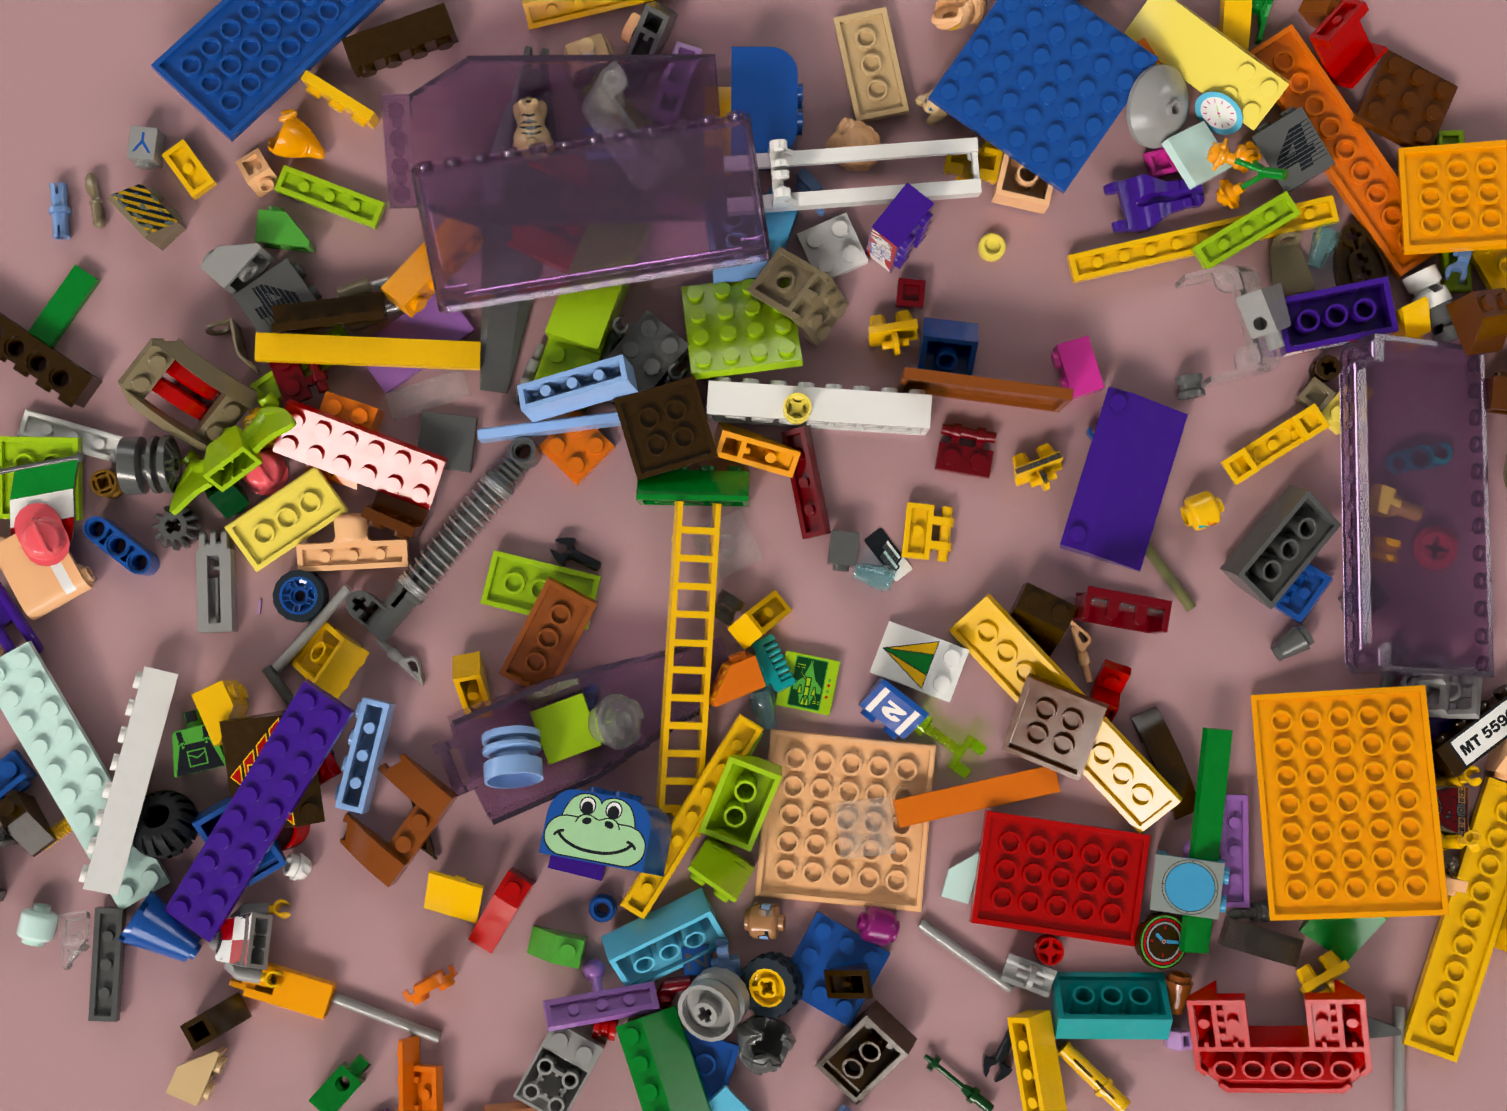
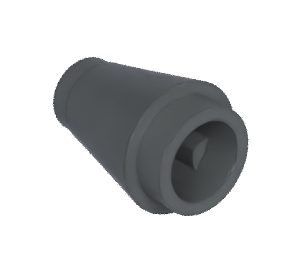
[1270,624,1315,661]

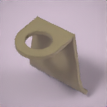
[1269,231,1315,297]
[205,318,260,375]

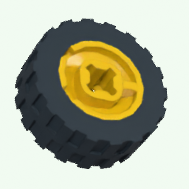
[740,951,804,1019]

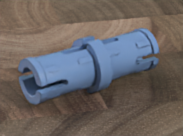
[48,182,72,240]

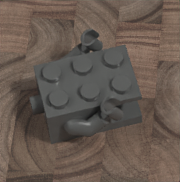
[600,310,689,405]

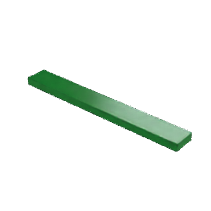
[1179,727,1233,953]

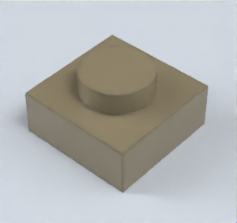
[1295,376,1336,412]

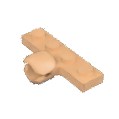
[296,513,410,572]

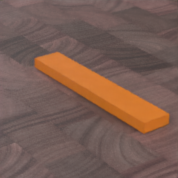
[892,766,1061,828]

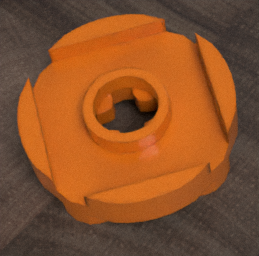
[402,964,458,1006]

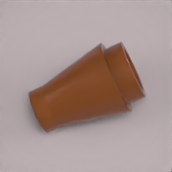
[1165,970,1194,1015]

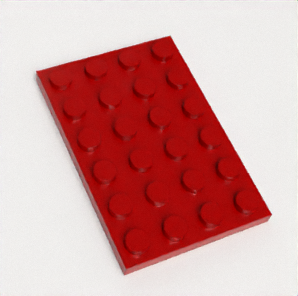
[969,810,1151,947]

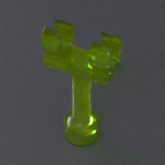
[913,715,987,779]

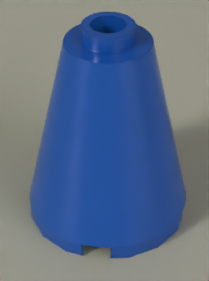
[118,891,202,962]

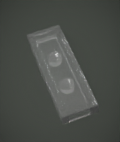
[384,370,472,421]

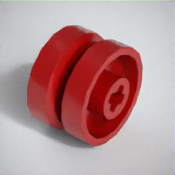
[152,360,220,420]

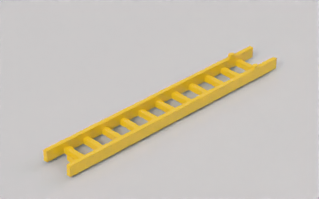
[656,501,722,837]

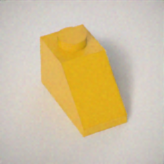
[1391,296,1431,348]
[727,590,792,650]
[452,651,493,718]

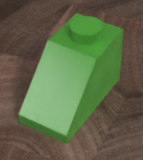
[255,206,316,253]
[527,925,588,969]

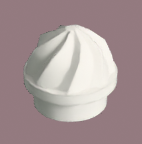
[283,853,312,881]

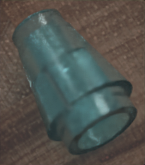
[1307,226,1340,269]
[853,562,895,592]
[748,687,777,730]

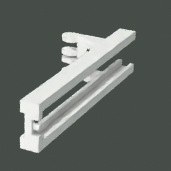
[723,137,982,216]

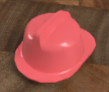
[243,446,289,496]
[14,503,70,566]

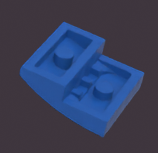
[1274,564,1333,625]

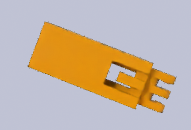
[228,962,337,1020]

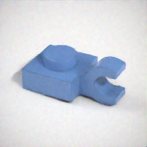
[796,167,825,217]
[1444,251,1473,284]
[711,938,742,977]

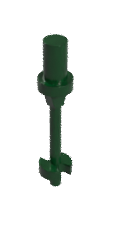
[923,1054,994,1111]

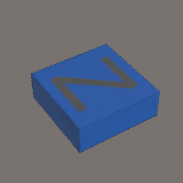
[681,944,712,976]

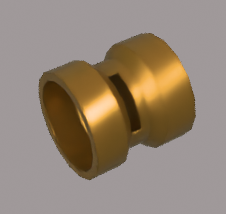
[90,469,124,499]

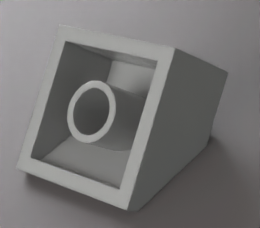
[200,243,276,295]

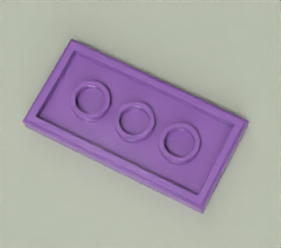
[366,287,475,394]

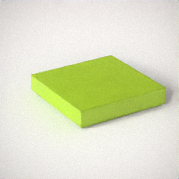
[530,693,602,765]

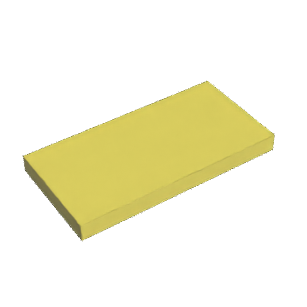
[224,467,349,572]

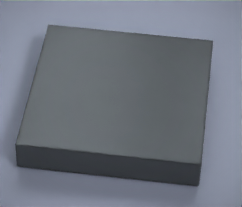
[418,411,478,473]

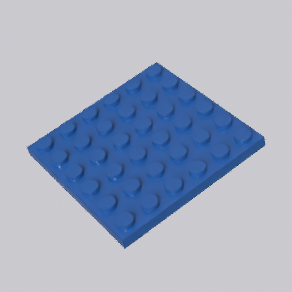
[928,0,1158,194]

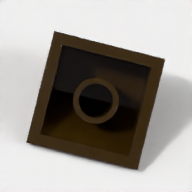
[1009,582,1078,657]

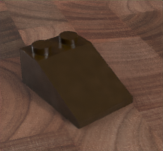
[815,1000,917,1105]

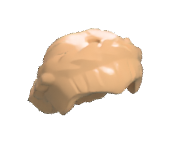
[825,117,881,172]

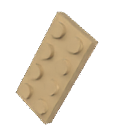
[833,7,909,123]

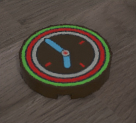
[1134,912,1186,970]

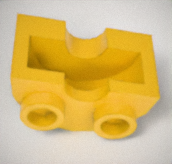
[943,138,1003,185]

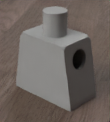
[1236,283,1291,351]

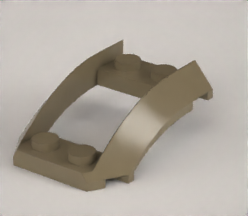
[118,338,258,453]

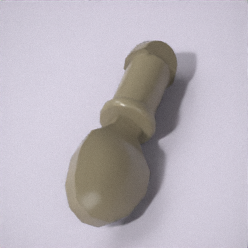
[85,172,105,229]

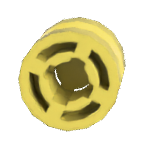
[783,393,812,425]

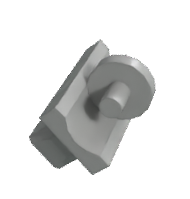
[999,952,1057,998]

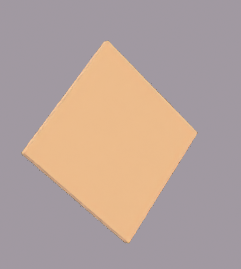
[755,729,936,912]

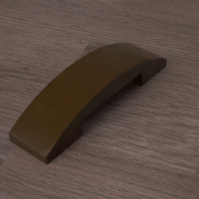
[1130,707,1196,820]

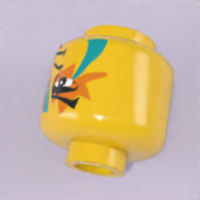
[1180,491,1224,531]

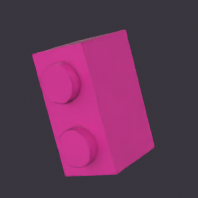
[1051,336,1105,400]

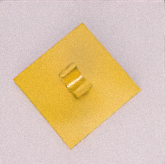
[424,870,484,924]

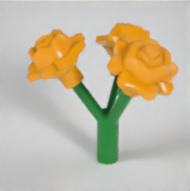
[1207,138,1288,209]

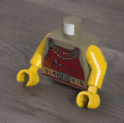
[1435,766,1482,852]

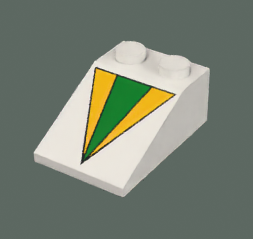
[870,621,969,702]

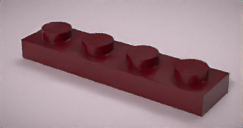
[781,426,831,539]

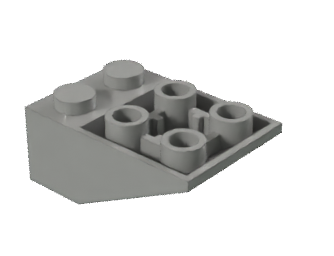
[513,1026,607,1111]

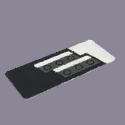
[865,528,912,581]

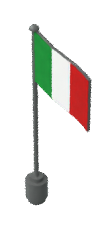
[0,452,84,545]

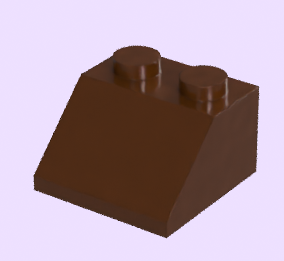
[1446,288,1507,356]

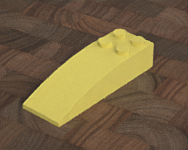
[1124,0,1290,131]

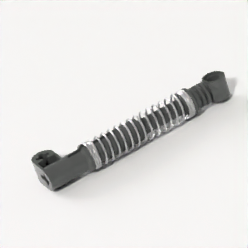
[346,437,541,642]

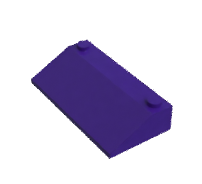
[1060,387,1188,572]

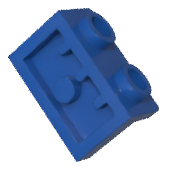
[0,750,37,801]

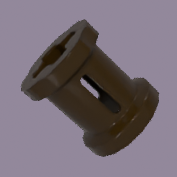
[1308,355,1341,383]

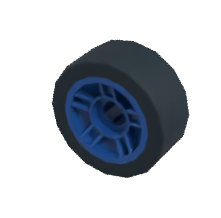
[272,570,329,623]

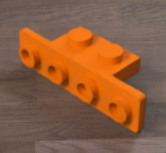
[397,1035,443,1111]

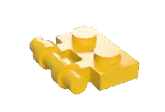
[901,502,955,562]

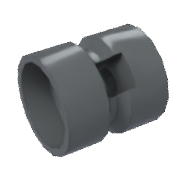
[1429,298,1459,349]

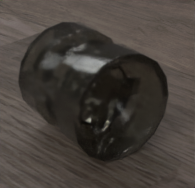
[714,589,745,627]

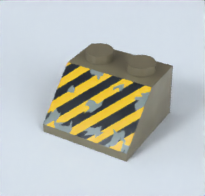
[107,183,186,251]

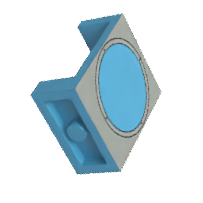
[1150,850,1230,920]

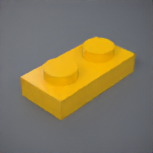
[161,139,218,200]

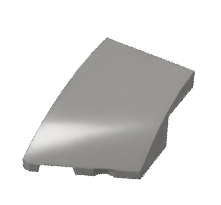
[1399,655,1483,719]

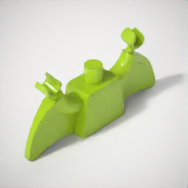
[169,391,296,515]

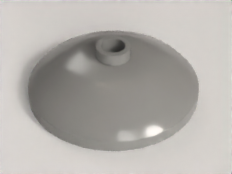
[1126,64,1189,149]

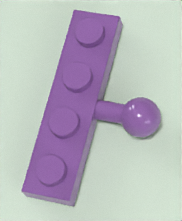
[1183,794,1250,908]
[543,959,660,1032]

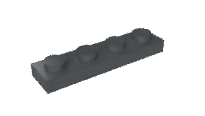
[88,906,127,1022]

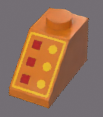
[709,651,766,707]

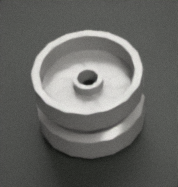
[678,967,750,1042]

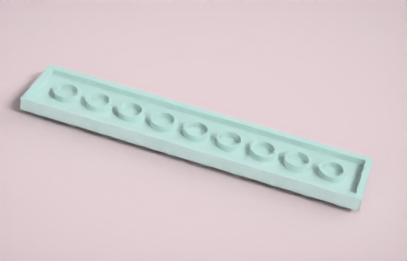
[0,641,172,909]

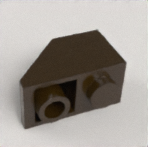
[180,992,252,1051]

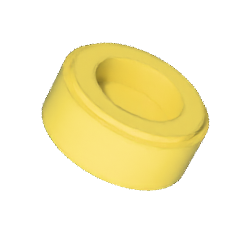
[978,233,1006,262]

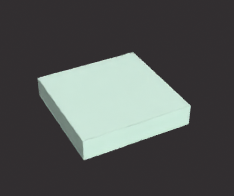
[1162,121,1232,190]

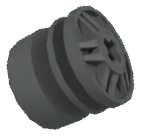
[116,435,181,495]

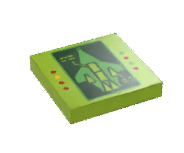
[775,651,840,716]

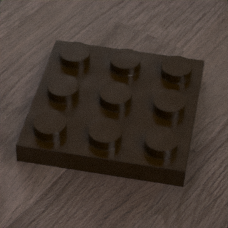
[613,376,718,480]

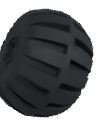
[133,790,198,859]

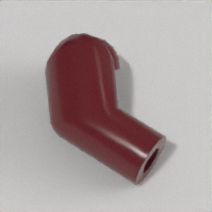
[656,976,691,1009]

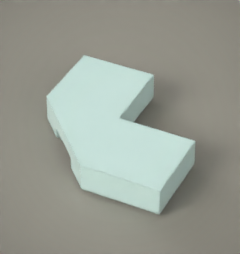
[941,851,979,904]

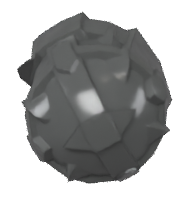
[736,1015,796,1075]

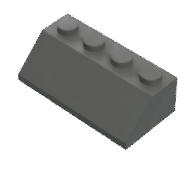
[1220,485,1341,609]

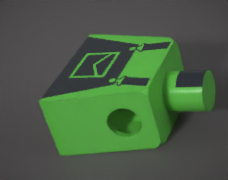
[172,709,226,777]

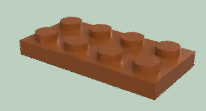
[499,576,598,699]

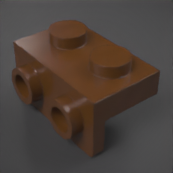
[361,491,429,540]

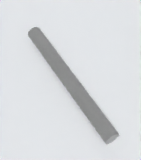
[272,584,353,673]
[917,919,1014,993]
[333,993,442,1043]
[1393,1006,1406,1111]

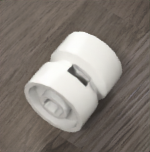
[1402,264,1453,309]

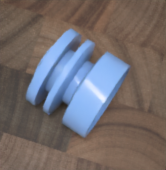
[481,725,544,789]

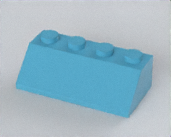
[601,888,730,986]

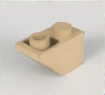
[166,1046,228,1106]

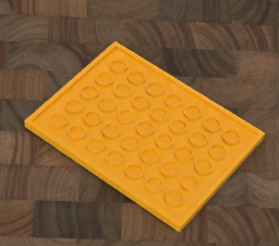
[1250,685,1449,921]

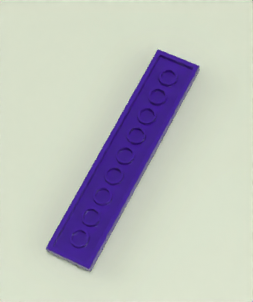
[164,679,355,943]

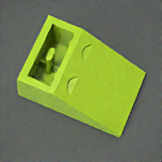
[688,836,755,903]

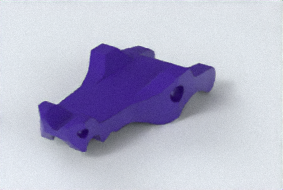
[1103,174,1205,233]

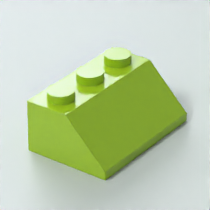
[698,755,782,852]

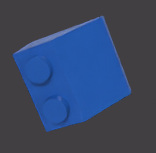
[917,317,979,376]

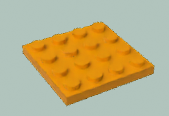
[1397,140,1507,255]

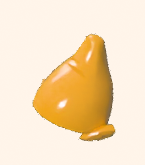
[268,109,325,159]

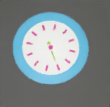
[1195,91,1243,135]

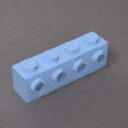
[517,354,638,422]
[334,697,396,814]

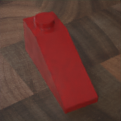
[468,867,536,954]

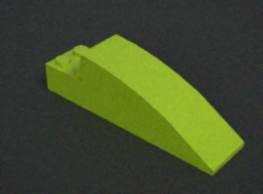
[534,192,656,412]

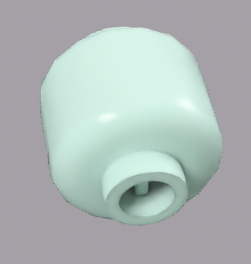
[16,903,59,947]

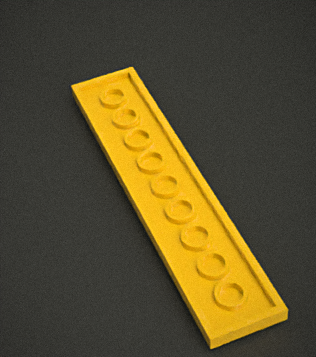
[948,593,1182,833]
[1401,776,1507,1063]

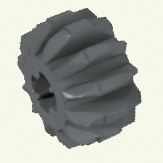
[152,506,202,551]

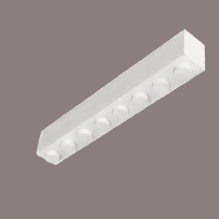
[78,666,178,896]

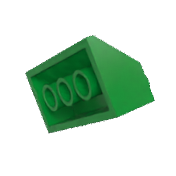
[636,466,749,507]
[616,1005,712,1111]

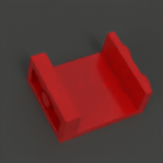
[1309,0,1388,89]

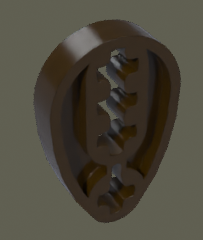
[1333,223,1390,286]

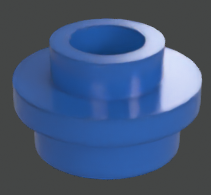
[589,894,617,922]

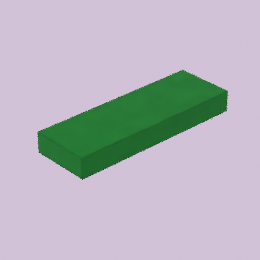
[28,265,101,348]

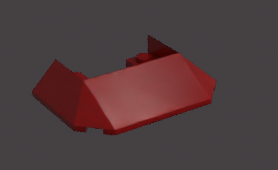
[1186,979,1372,1094]

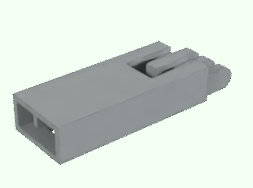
[196,530,237,633]

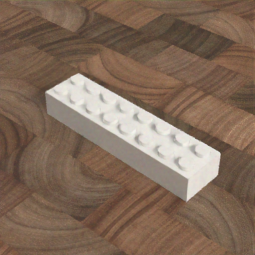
[706,377,932,436]

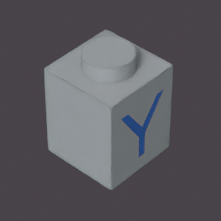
[127,125,166,170]

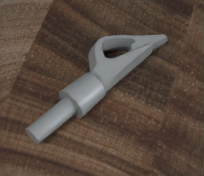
[513,343,545,405]
[375,638,425,686]

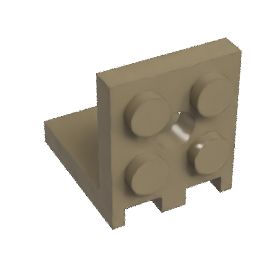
[747,247,849,347]

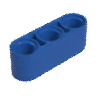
[83,516,160,576]

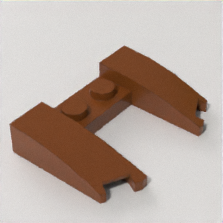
[340,753,459,887]

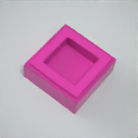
[1142,147,1178,179]

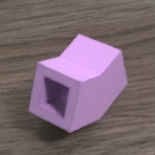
[1163,1027,1193,1051]

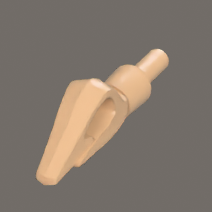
[1070,620,1093,683]

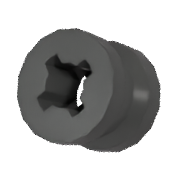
[1175,373,1206,400]

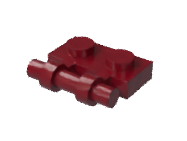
[269,362,330,406]
[934,423,997,479]

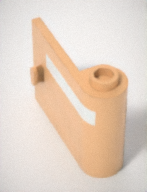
[0,533,96,621]

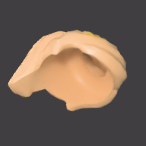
[931,0,987,31]

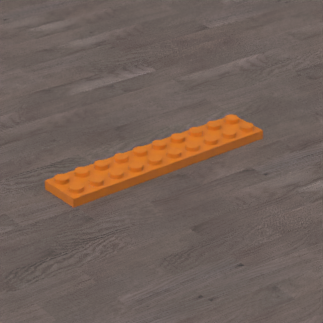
[1249,24,1436,279]

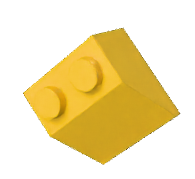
[291,621,370,698]
[191,680,249,746]

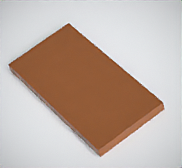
[897,367,1074,413]

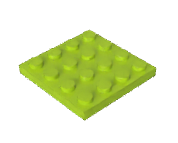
[681,278,803,380]

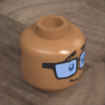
[744,902,786,940]

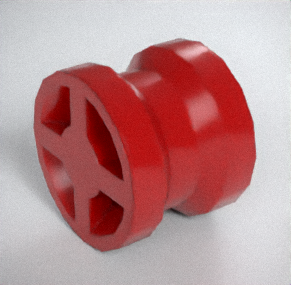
[1033,934,1064,966]
[592,1019,619,1041]

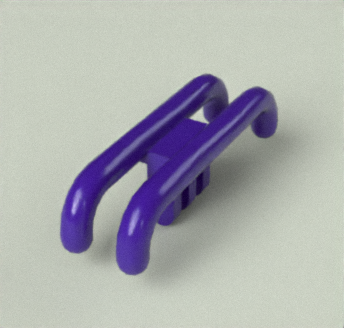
[0,582,44,653]

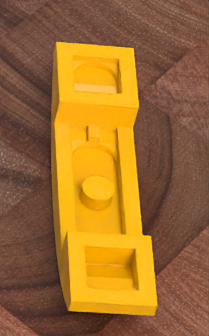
[1220,403,1330,486]

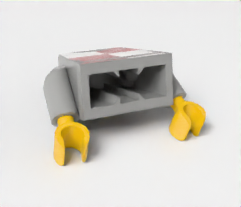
[209,899,291,988]

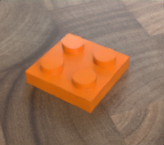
[538,410,616,486]

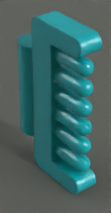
[753,634,797,693]

